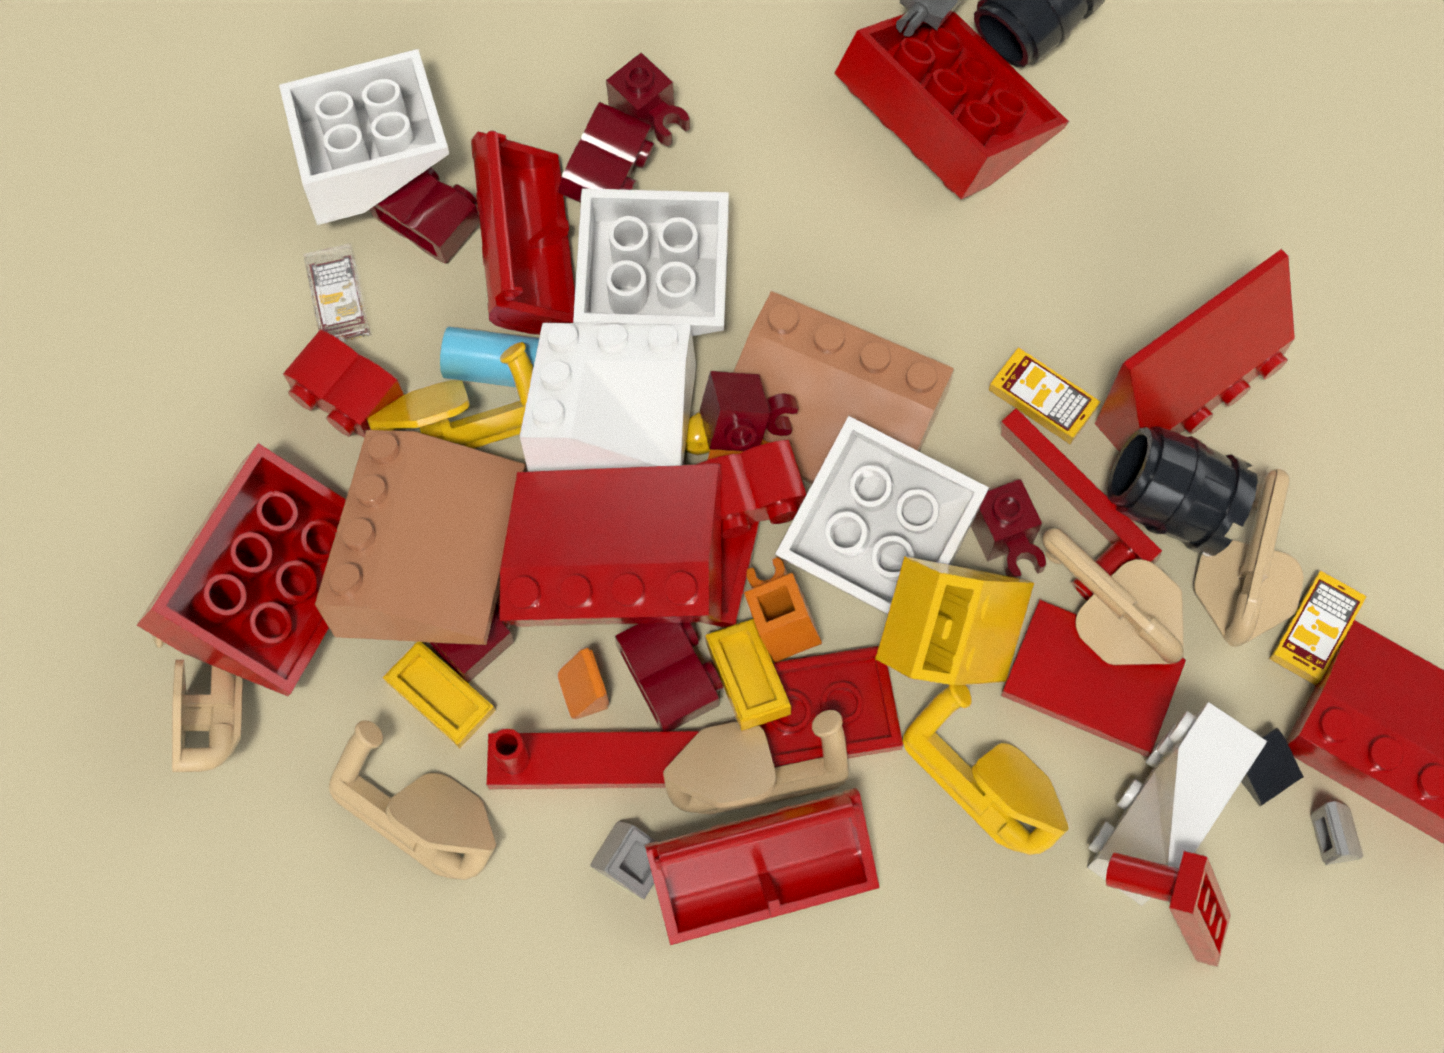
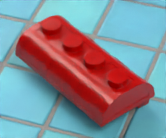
[471,130,575,335]
[644,788,880,945]

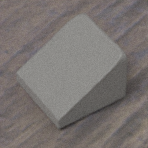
[1311,801,1363,865]
[590,821,655,899]

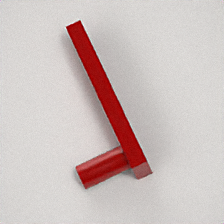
[1001,408,1162,601]
[486,729,699,790]
[1106,851,1231,967]

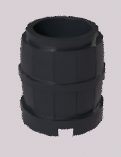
[974,0,1105,67]
[1107,426,1258,556]

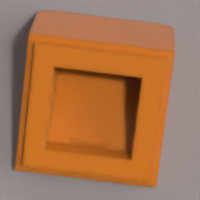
[558,648,609,719]

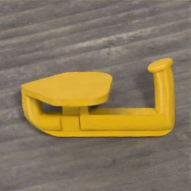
[367,342,533,449]
[903,685,1069,855]

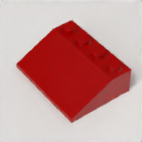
[834,11,1069,199]
[1095,248,1295,452]
[136,443,346,697]
[500,464,722,627]
[1286,620,1444,844]

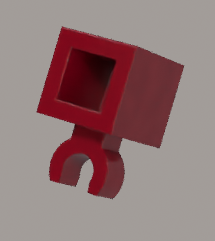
[606,52,690,146]
[700,371,799,452]
[971,478,1046,579]

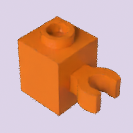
[744,557,822,663]

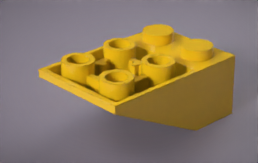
[876,556,1034,685]

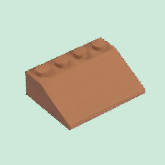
[734,291,954,484]
[315,430,528,645]

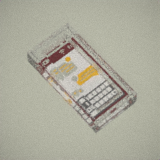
[303,243,371,342]

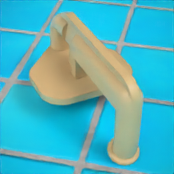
[1193,469,1304,647]
[1042,528,1184,665]
[152,635,243,772]
[663,710,849,815]
[329,720,496,880]

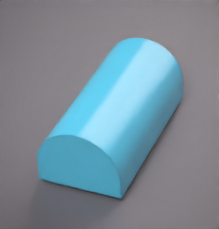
[440,326,539,387]

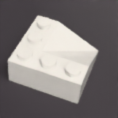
[279,49,449,225]
[573,189,729,336]
[520,323,696,472]
[775,416,989,615]
[1087,702,1267,906]

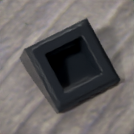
[1241,728,1304,807]

